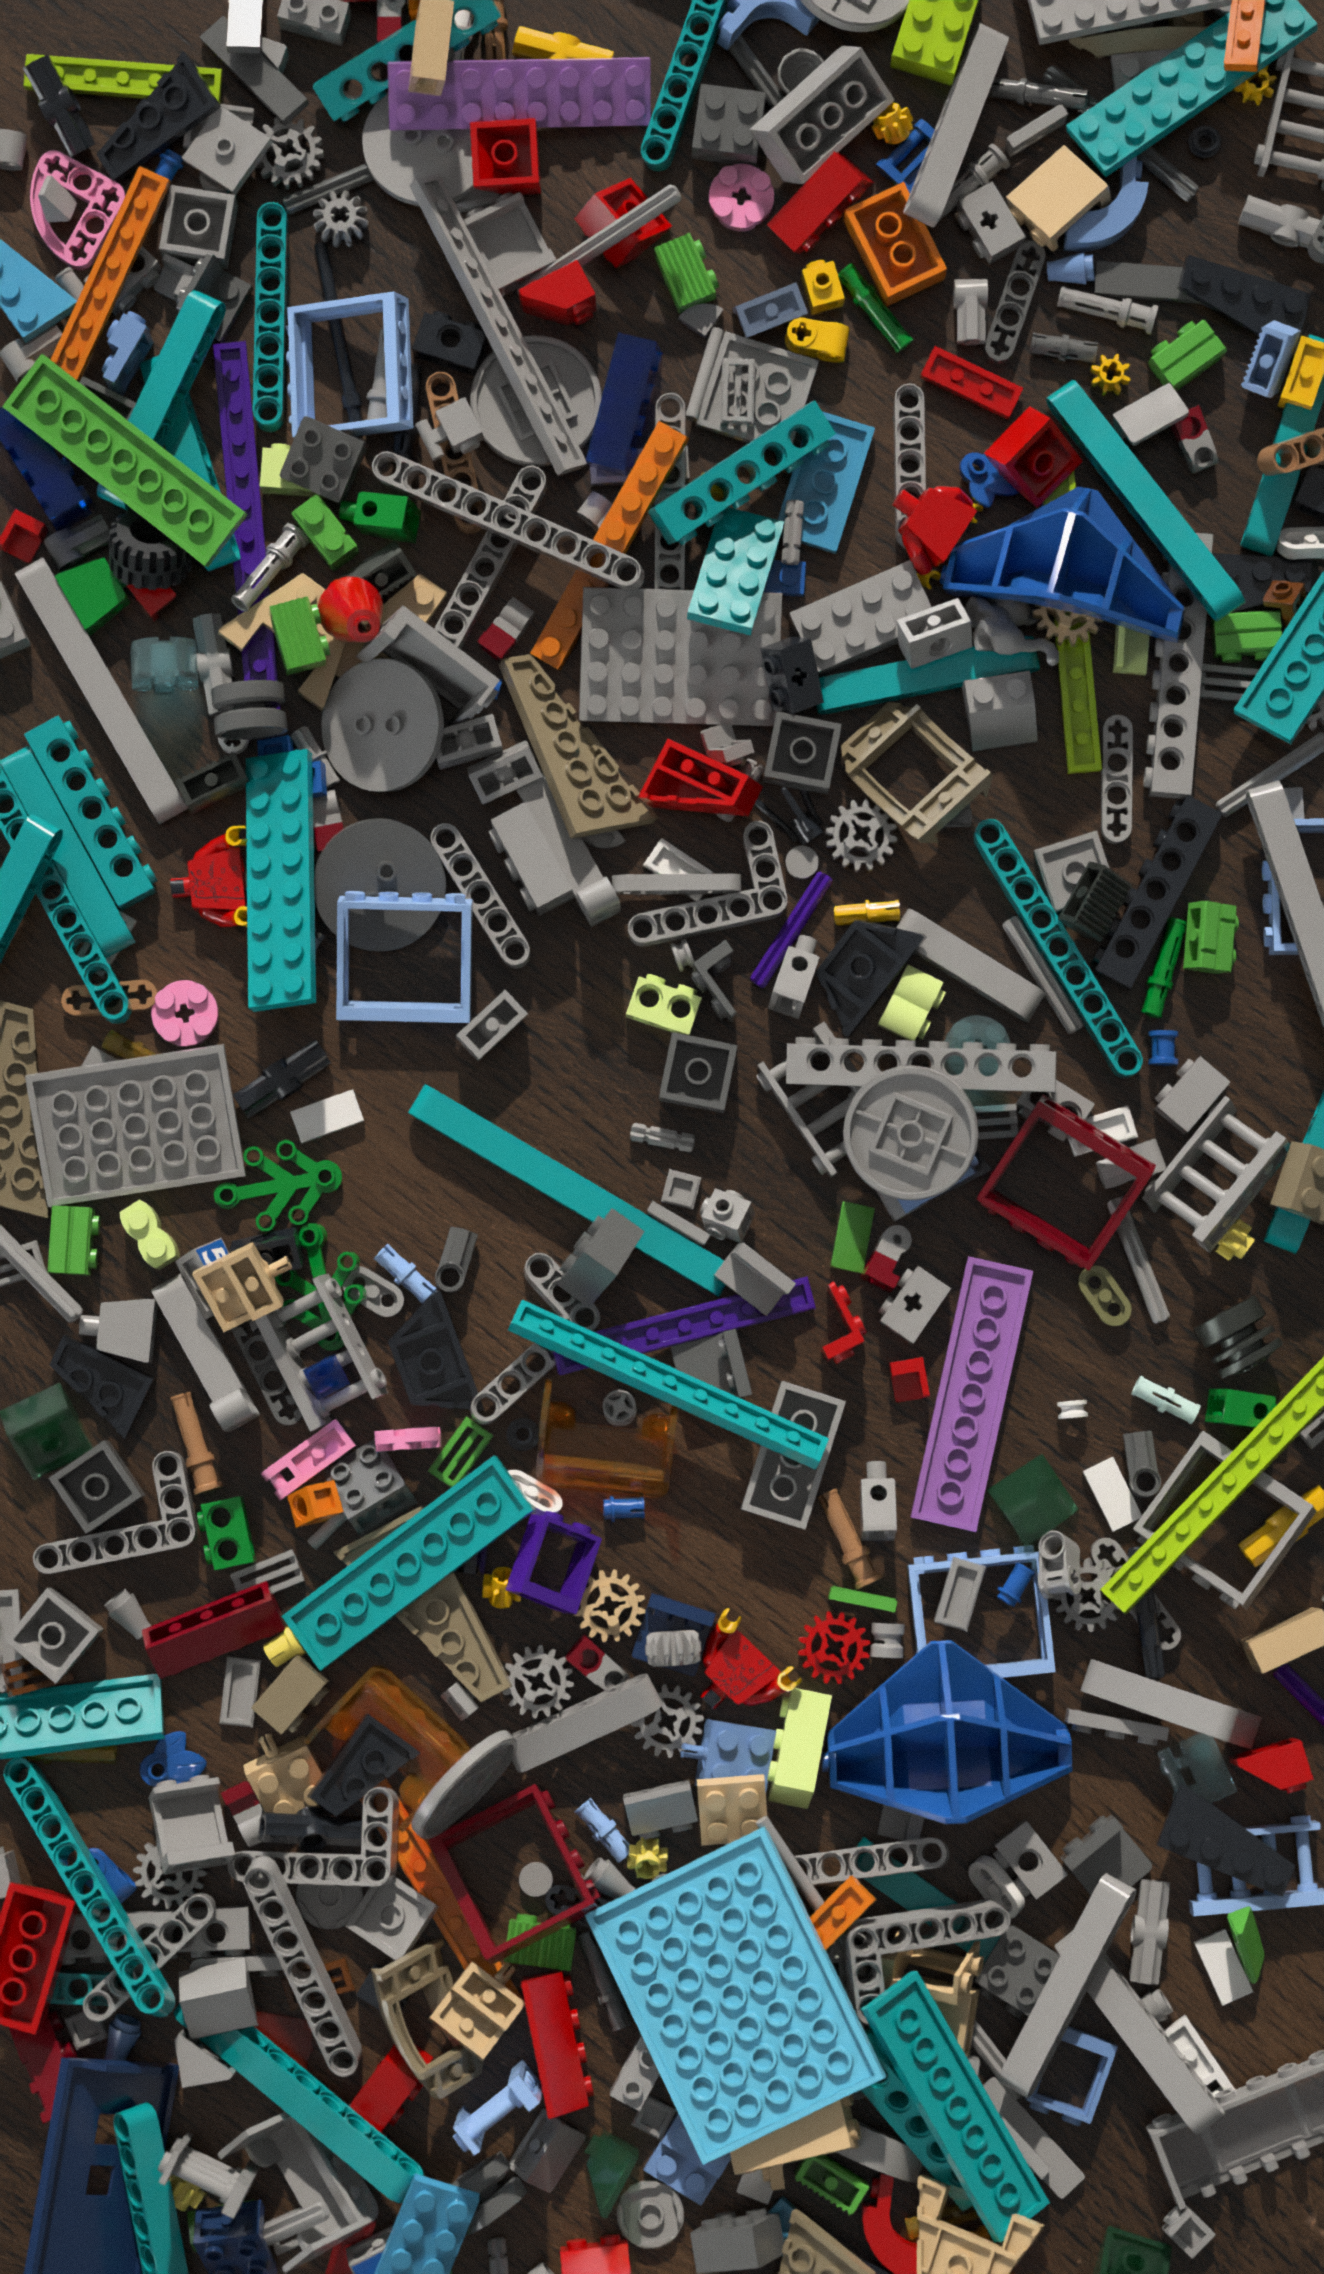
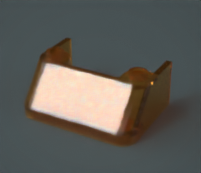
[536,1379,678,1498]
[303,1665,470,1833]

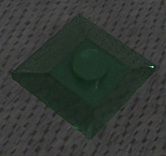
[987,1454,1079,1546]
[584,2129,639,2219]

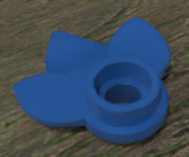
[959,452,1019,508]
[139,1731,207,1787]

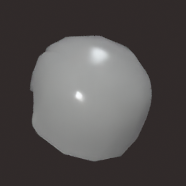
[778,48,824,94]

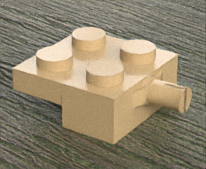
[192,1242,292,1332]
[243,1734,323,1814]
[697,1774,767,1846]
[428,1962,525,2061]

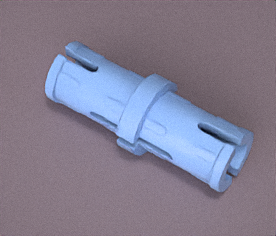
[374,1244,437,1304]
[574,1798,630,1863]

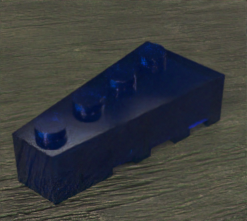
[586,332,663,476]
[0,407,92,531]

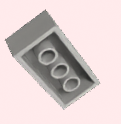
[749,46,894,184]
[788,560,931,678]
[740,1381,846,1530]

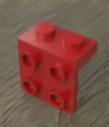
[820,1282,867,1364]

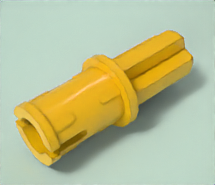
[834,900,900,925]

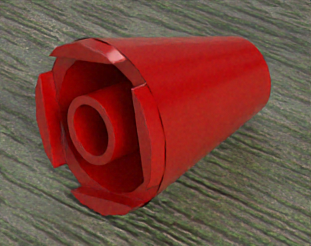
[318,576,383,642]

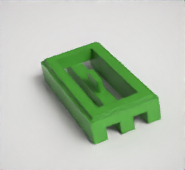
[428,1416,494,1488]
[828,1586,897,1612]

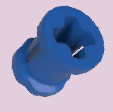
[1148,1030,1178,1066]

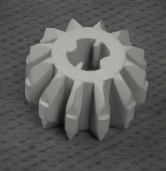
[313,190,369,248]
[645,1630,702,1667]

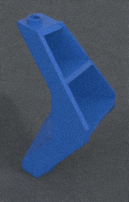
[940,486,1185,643]
[821,1640,1072,1824]

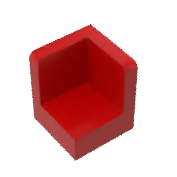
[0,509,49,564]
[126,584,176,621]
[888,1357,930,1403]

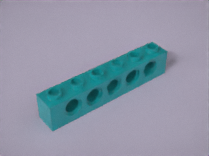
[313,0,501,122]
[647,400,836,545]
[24,715,158,911]
[861,2028,973,2211]

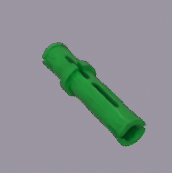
[838,263,914,353]
[1141,917,1187,1018]

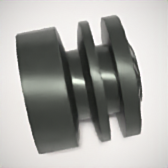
[1194,1295,1283,1378]

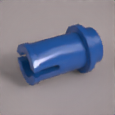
[154,149,184,182]
[603,1496,645,1523]
[997,1562,1036,1607]

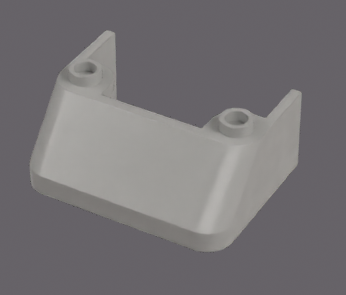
[217,2112,378,2273]

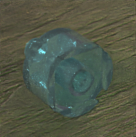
[130,637,198,695]
[943,1015,1010,1076]

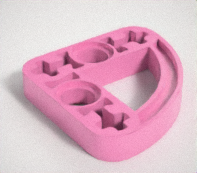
[30,150,126,271]

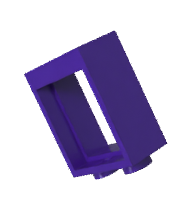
[505,1511,602,1615]

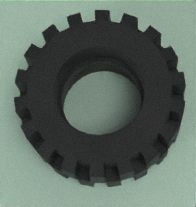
[109,509,192,590]

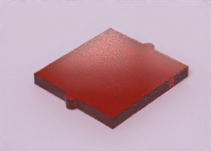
[254,2011,314,2071]

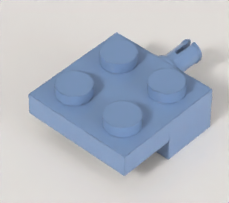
[680,1718,776,1792]

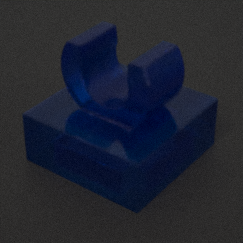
[303,1354,350,1400]

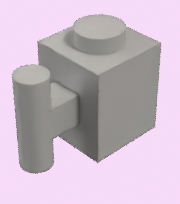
[415,397,484,461]

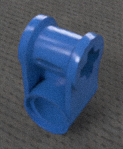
[85,1848,138,1911]

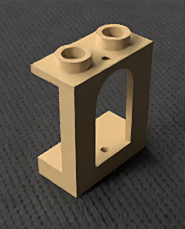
[881,1931,984,2006]

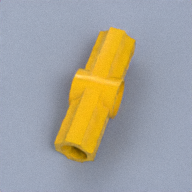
[512,26,614,59]
[1237,1485,1324,1568]

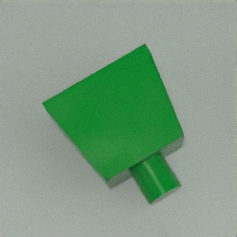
[339,492,422,544]
[54,558,130,636]
[1205,1389,1277,1429]

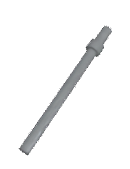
[756,1816,870,1979]

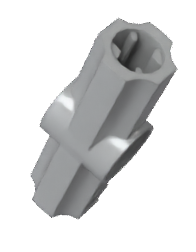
[1238,195,1324,249]
[193,613,234,717]
[1129,1879,1170,1985]

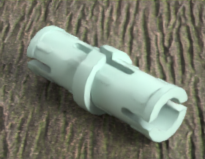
[1131,1376,1201,1424]

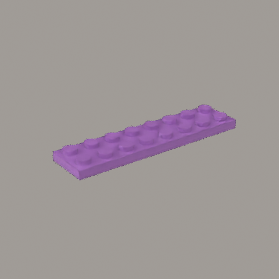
[387,57,651,130]
[910,1256,1033,1532]

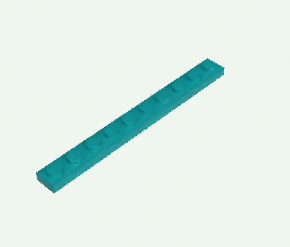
[508,1300,829,1470]

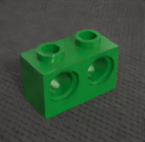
[197,1496,257,1570]

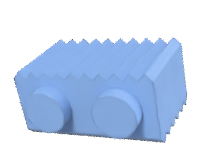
[1241,320,1301,398]

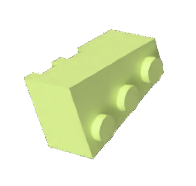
[767,1688,832,1809]

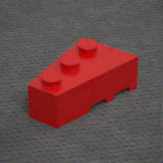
[767,151,874,253]
[638,739,763,816]
[349,2043,433,2137]

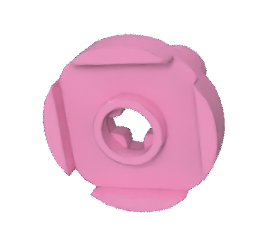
[709,164,774,231]
[151,980,219,1047]
[374,1427,441,1452]

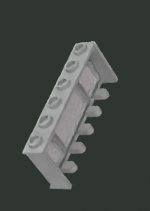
[1145,2050,1324,2210]

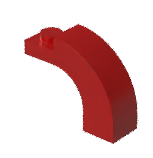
[861,2172,917,2274]

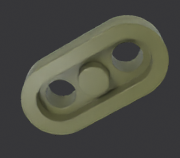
[1078,1265,1132,1326]

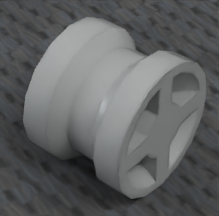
[603,1390,637,1427]

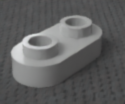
[342,1266,404,1317]

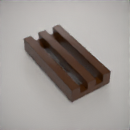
[0,1658,74,1697]
[281,1957,356,2011]

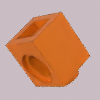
[287,1480,343,1528]

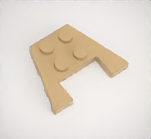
[218,573,346,711]
[917,2174,1044,2274]

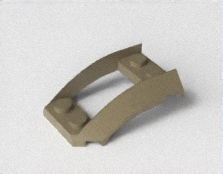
[1069,11,1209,59]
[840,702,993,843]
[371,1939,484,2099]

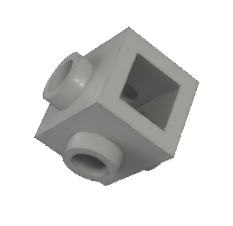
[700,1188,755,1243]

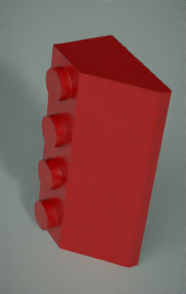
[0,1882,79,2035]
[521,1969,594,2119]

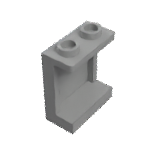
[463,192,556,296]
[149,1775,235,1875]

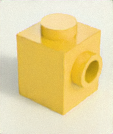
[801,260,845,315]

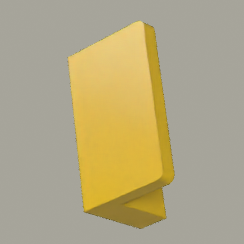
[1278,336,1324,410]

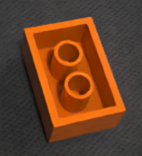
[843,182,947,306]

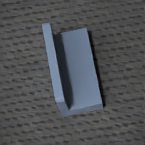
[732,282,808,338]

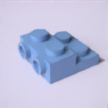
[102,311,154,396]
[643,2112,731,2205]

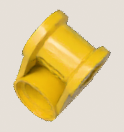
[785,318,850,363]

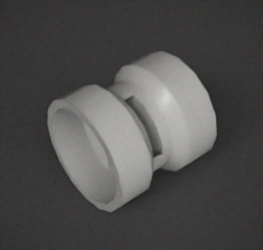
[870,1623,905,1658]

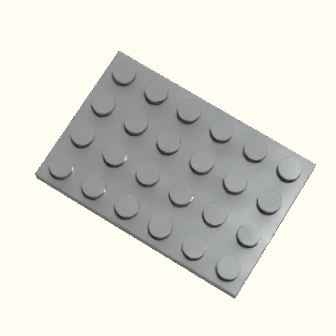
[579,587,782,726]
[25,1044,246,1207]

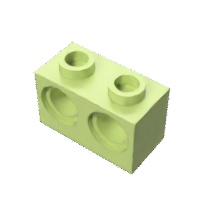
[626,974,702,1035]

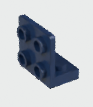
[632,1593,716,1677]
[193,2200,278,2274]

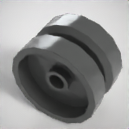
[211,680,288,740]
[451,2151,528,2235]

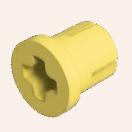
[263,1625,307,1667]

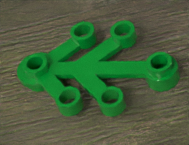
[214,1140,342,1232]
[275,1223,367,1351]

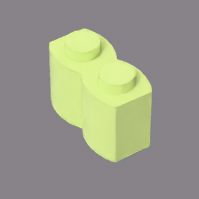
[877,965,946,1041]
[120,1200,180,1270]

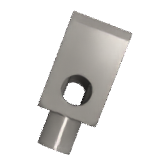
[767,935,820,1019]
[79,1299,158,1363]
[859,1461,897,1541]

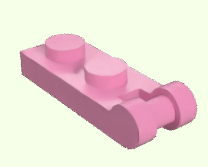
[261,1419,356,1501]

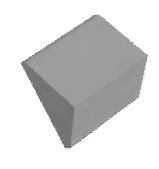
[179,1957,258,2040]
[174,2027,236,2088]

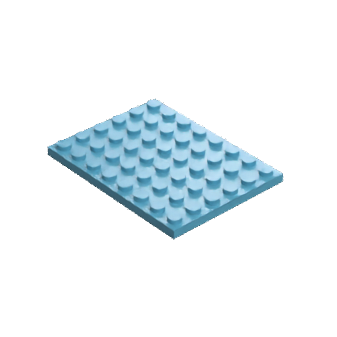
[585,1826,886,2165]

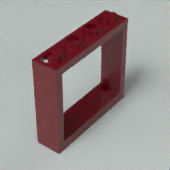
[976,1094,1156,1270]
[428,1784,600,1965]

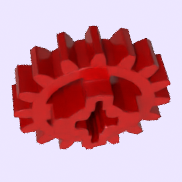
[798,1611,870,1684]

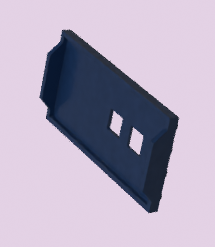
[24,2057,179,2274]

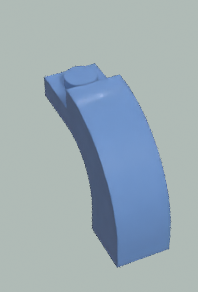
[717,0,821,50]
[1064,156,1149,252]

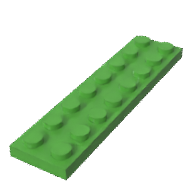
[2,354,248,567]

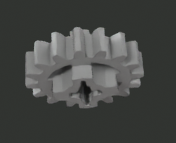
[256,117,324,189]
[825,799,897,872]
[1053,1558,1120,1632]
[503,1645,574,1718]
[631,1684,704,1758]
[133,1838,208,1909]

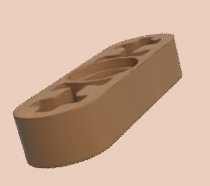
[61,980,158,1017]

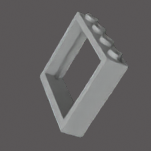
[1133,1431,1317,1610]

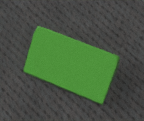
[830,1201,875,1274]
[1227,1906,1265,1984]

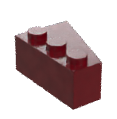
[9,2006,77,2123]

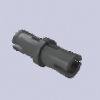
[1030,332,1098,363]

